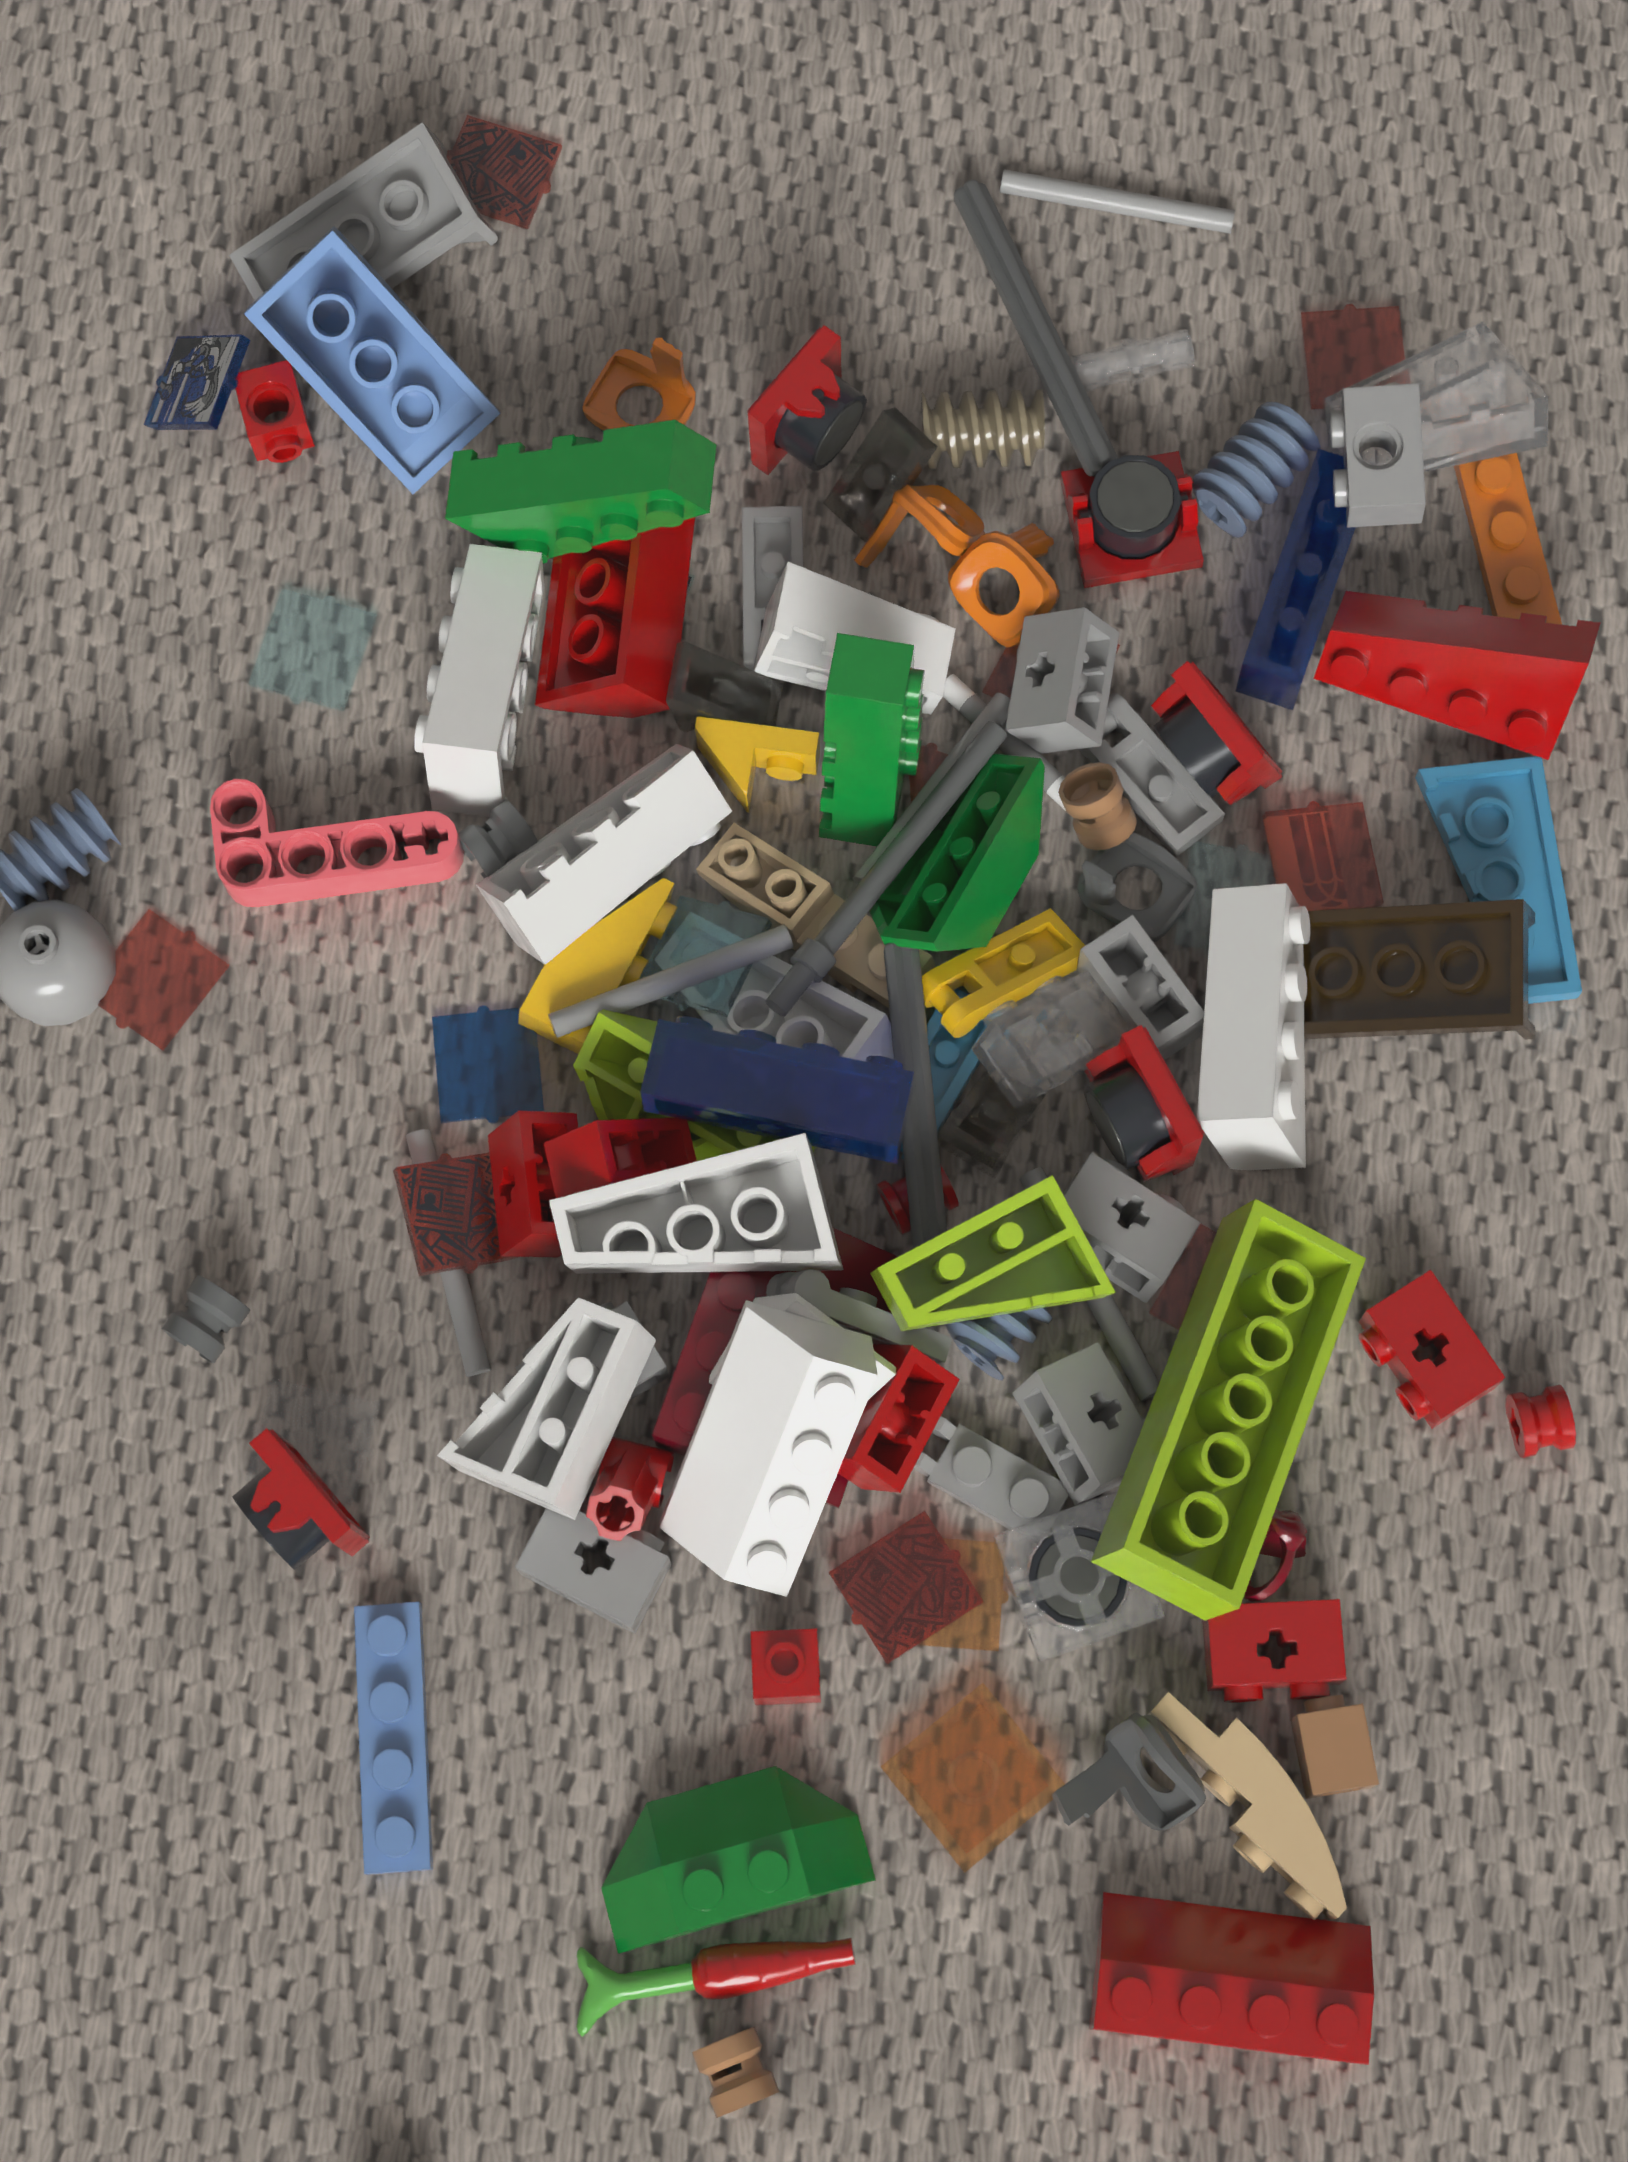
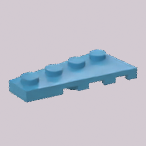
[1415,756,1582,1004]

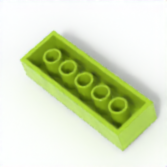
[1091,1198,1366,1620]

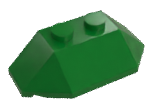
[869,754,1045,952]
[601,1766,876,1954]

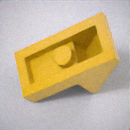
[695,716,820,813]

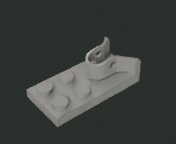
[229,122,498,300]

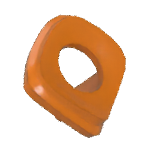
[582,337,696,431]
[854,484,986,568]
[948,523,1060,647]

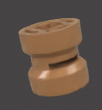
[1058,762,1137,850]
[692,2026,780,2118]

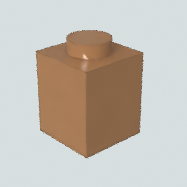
[1290,1695,1379,1799]

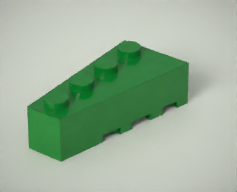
[445,420,717,564]
[819,633,925,847]

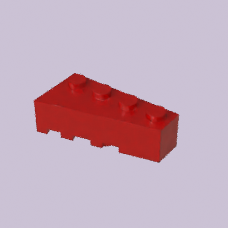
[1313,591,1601,760]

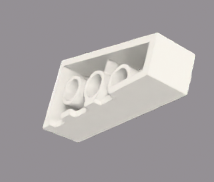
[415,544,545,817]
[476,744,732,965]

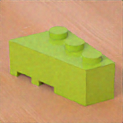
[870,1175,1116,1331]

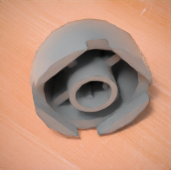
[0,899,117,1026]

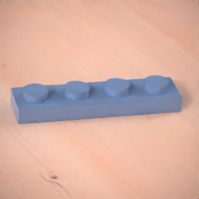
[354,1602,433,1875]

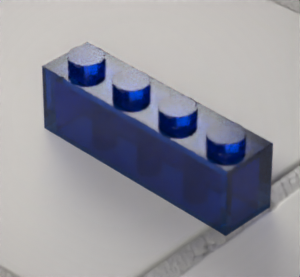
[1235,448,1357,710]
[640,1016,914,1164]

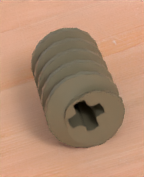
[921,389,1045,469]

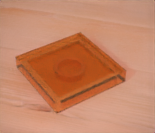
[880,1683,1065,1874]

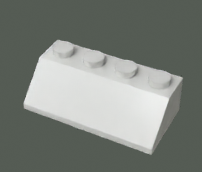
[659,1300,878,1597]

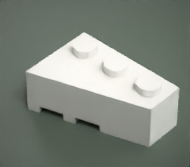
[753,562,956,715]
[437,1297,656,1520]

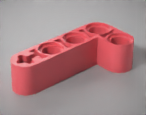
[210,779,464,907]

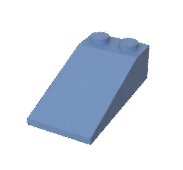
[244,226,500,494]

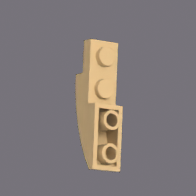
[696,823,936,1008]
[1148,1692,1347,1920]

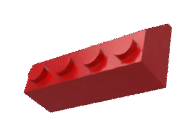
[535,517,695,718]
[1089,1892,1374,2065]

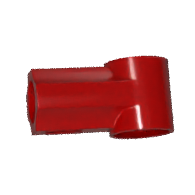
[586,1437,674,1541]

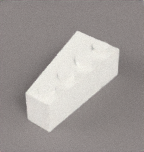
[1197,883,1310,1170]
[549,1133,843,1274]

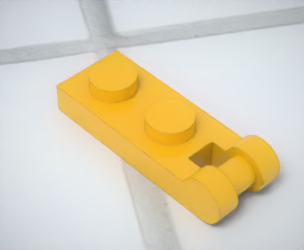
[922,908,1086,1038]

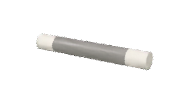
[943,674,1066,811]

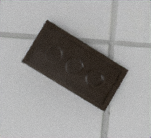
[1303,899,1536,1040]

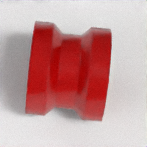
[1506,1384,1576,1458]

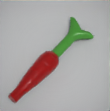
[576,1938,856,2037]

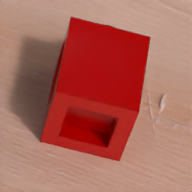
[232,360,315,463]
[750,1628,821,1705]

